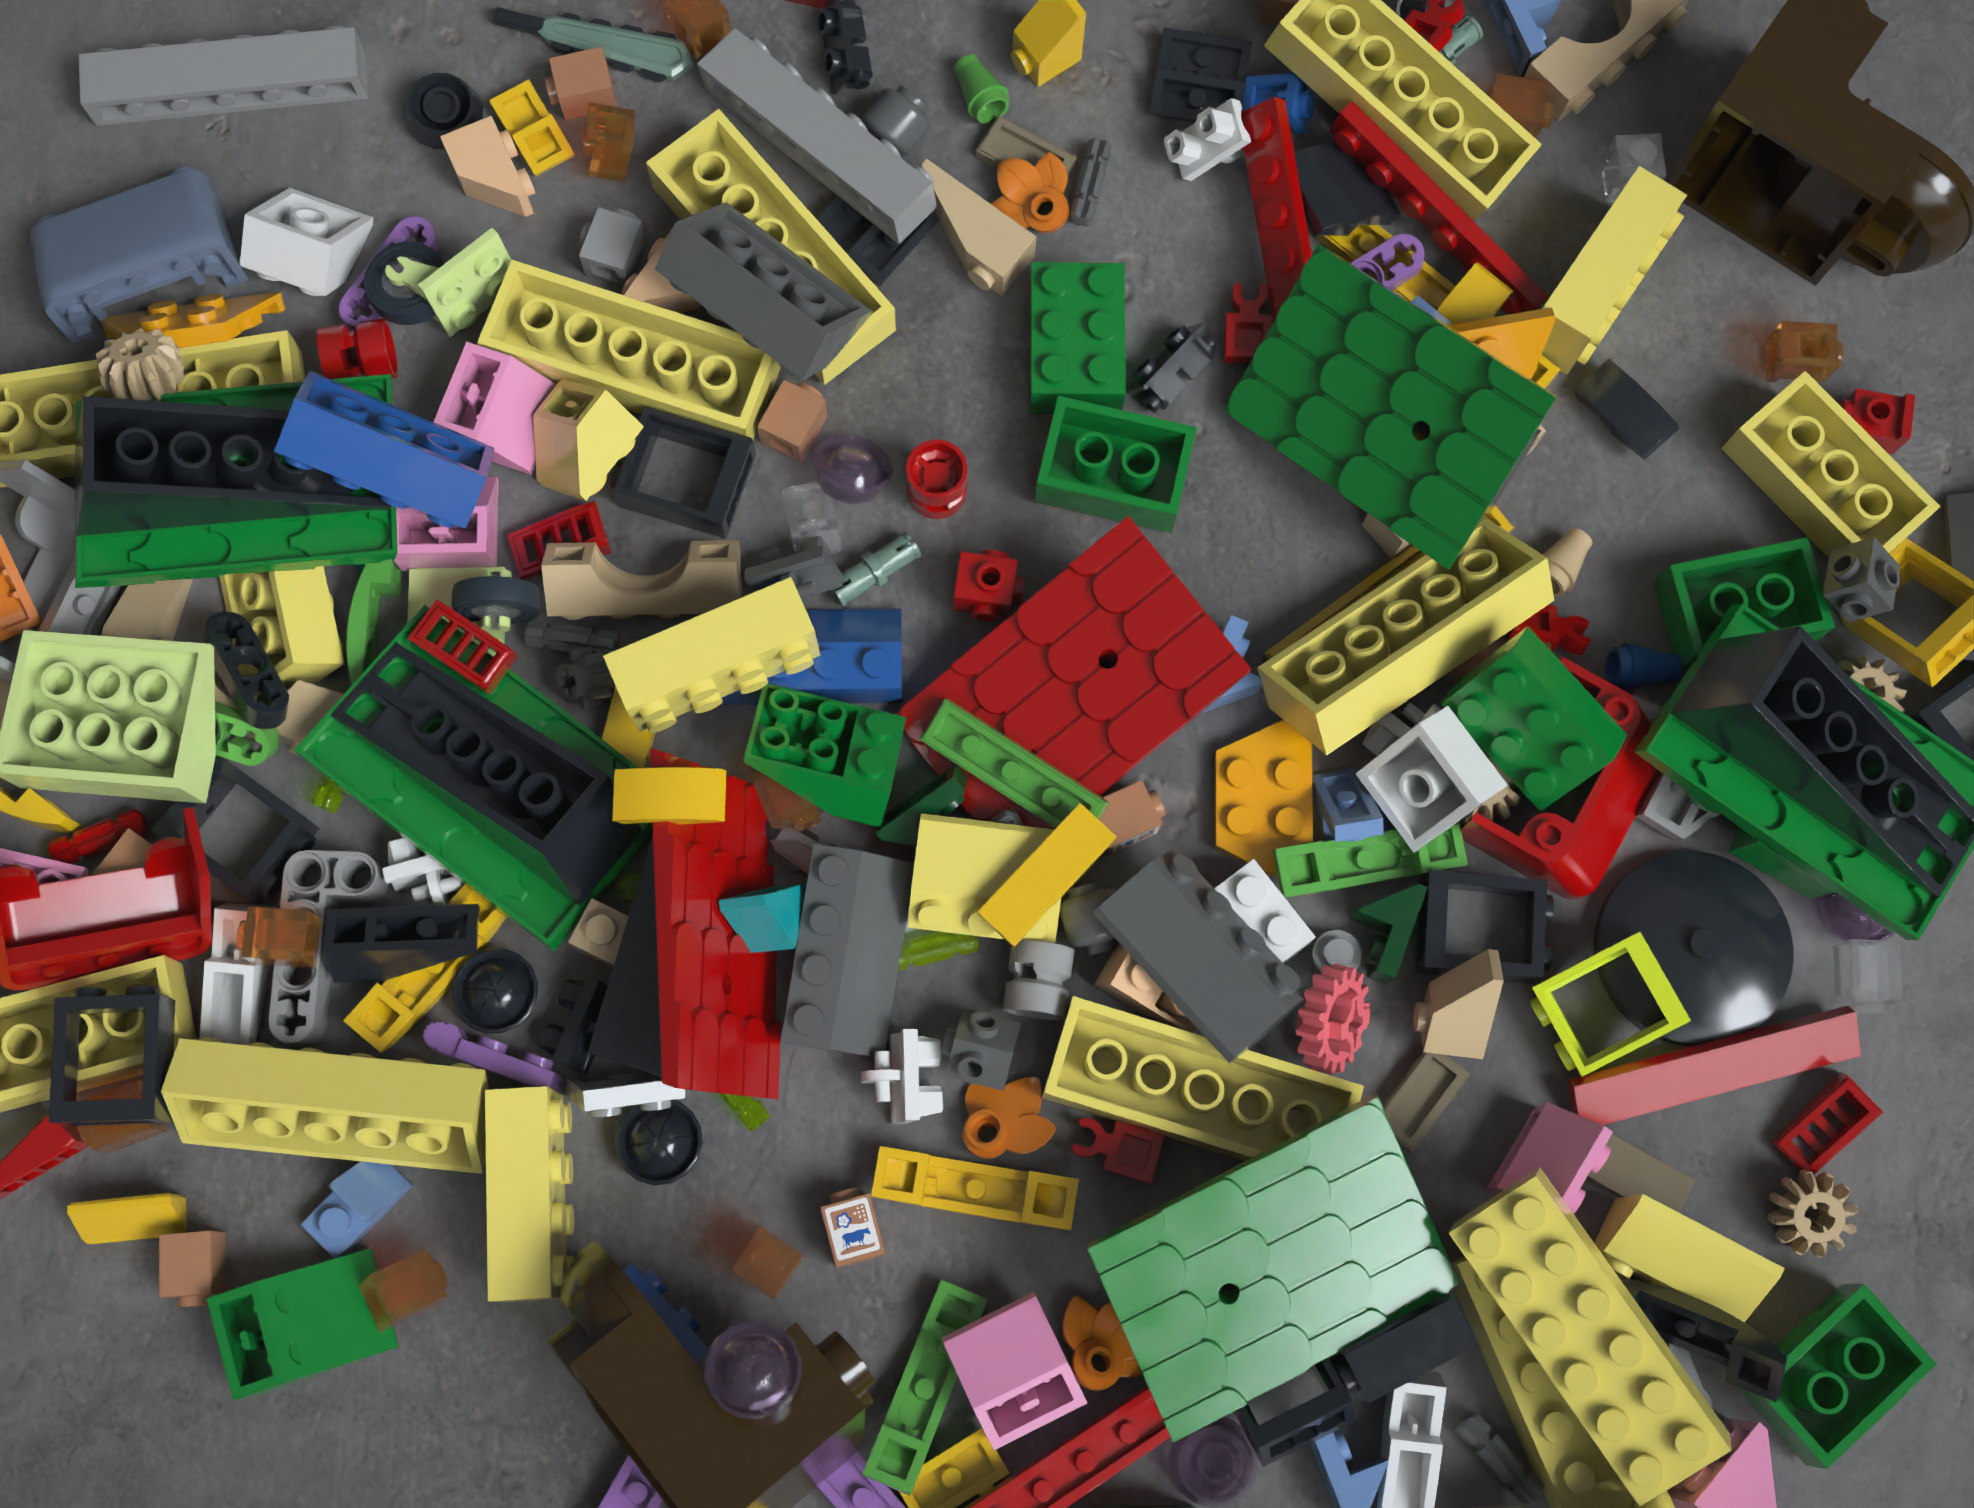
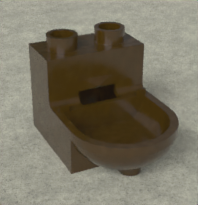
[1666,0,1974,286]
[547,1241,874,1508]

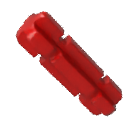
[48,809,148,864]

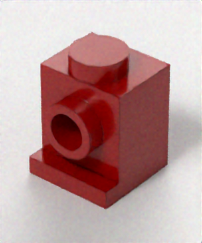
[1839,388,1915,454]

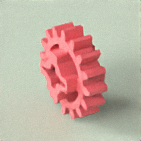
[1296,964,1370,1075]

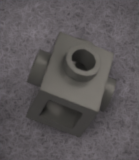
[1822,537,1900,622]
[941,1008,1021,1091]

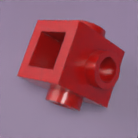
[953,550,1025,622]

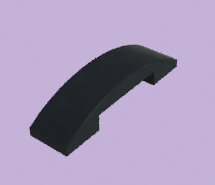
[1619,1278,1787,1402]

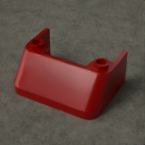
[1460,656,1660,900]
[0,807,212,990]

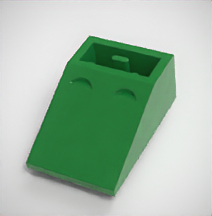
[743,684,906,827]
[206,1248,399,1400]

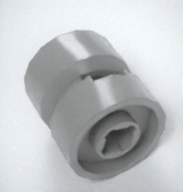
[1002,940,1074,1021]

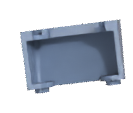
[29,167,249,343]

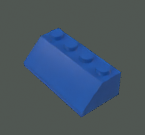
[274,371,495,529]
[720,609,902,705]

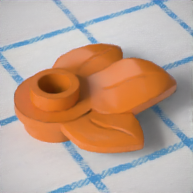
[990,152,1069,233]
[963,1077,1056,1159]
[1062,1295,1142,1391]

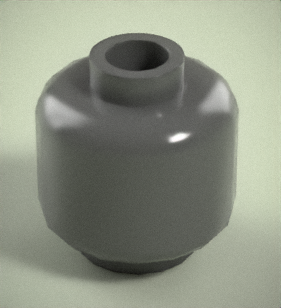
[862,86,929,156]
[1060,880,1117,955]

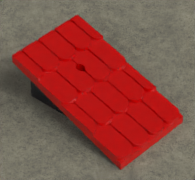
[895,516,1251,830]
[588,748,781,1100]

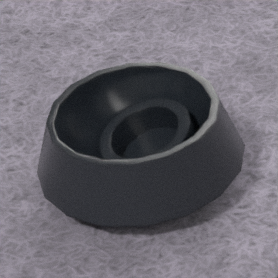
[404,73,483,149]
[451,948,538,1034]
[615,1100,703,1186]

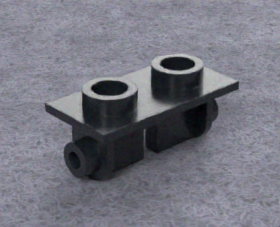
[817,0,873,95]
[1126,322,1217,413]

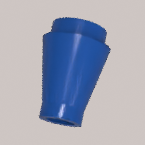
[1605,643,1682,690]

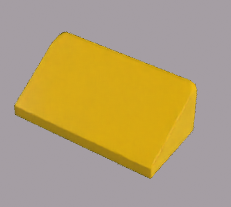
[67,1193,187,1244]

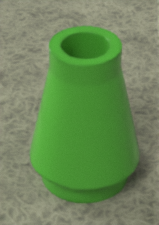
[954,54,1010,123]

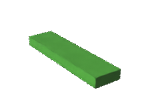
[920,699,1110,828]

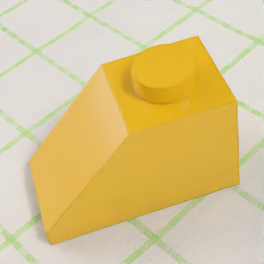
[1010,0,1086,87]

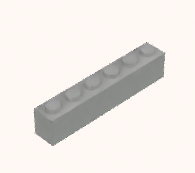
[78,26,368,126]
[697,28,937,244]

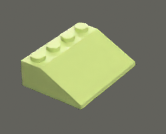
[0,630,216,804]

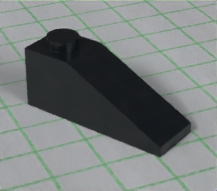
[322,904,480,983]

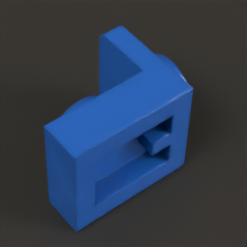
[1241,73,1315,135]

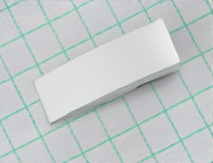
[200,902,276,1045]
[1377,1372,1447,1508]

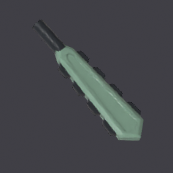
[493,7,695,83]

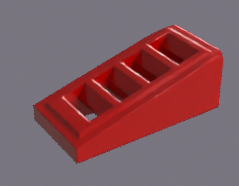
[507,501,612,580]
[408,599,518,696]
[1772,1072,1883,1175]
[0,1115,91,1199]

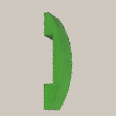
[346,560,403,685]
[1272,821,1468,898]
[862,1280,988,1496]

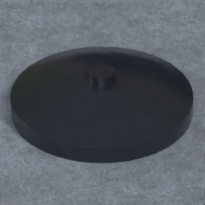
[1594,851,1794,1047]

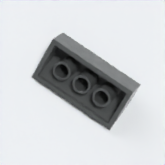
[655,202,872,381]
[781,844,914,1058]
[1093,847,1308,1063]

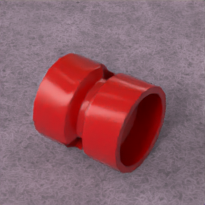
[317,318,398,379]
[906,439,968,520]

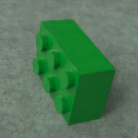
[1029,262,1126,414]
[1035,396,1197,533]
[1653,537,1835,670]
[1441,626,1628,811]
[1736,1283,1937,1469]

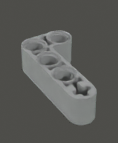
[269,850,389,1049]

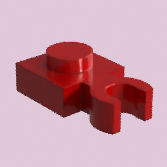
[1404,0,1465,52]
[1223,283,1273,364]
[1506,605,1591,655]
[1071,1118,1165,1185]

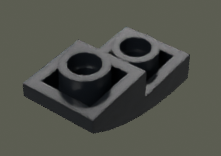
[1574,359,1679,460]

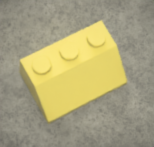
[220,566,345,697]
[908,813,1061,943]
[1594,1194,1785,1322]

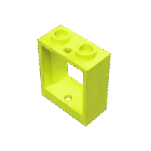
[1529,932,1691,1076]

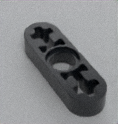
[204,612,289,729]

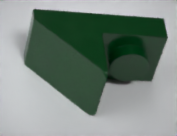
[876,763,968,846]
[1349,884,1428,985]

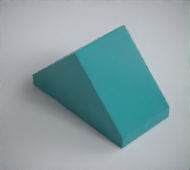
[719,883,807,953]

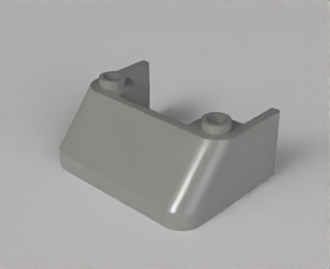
[0,460,121,683]

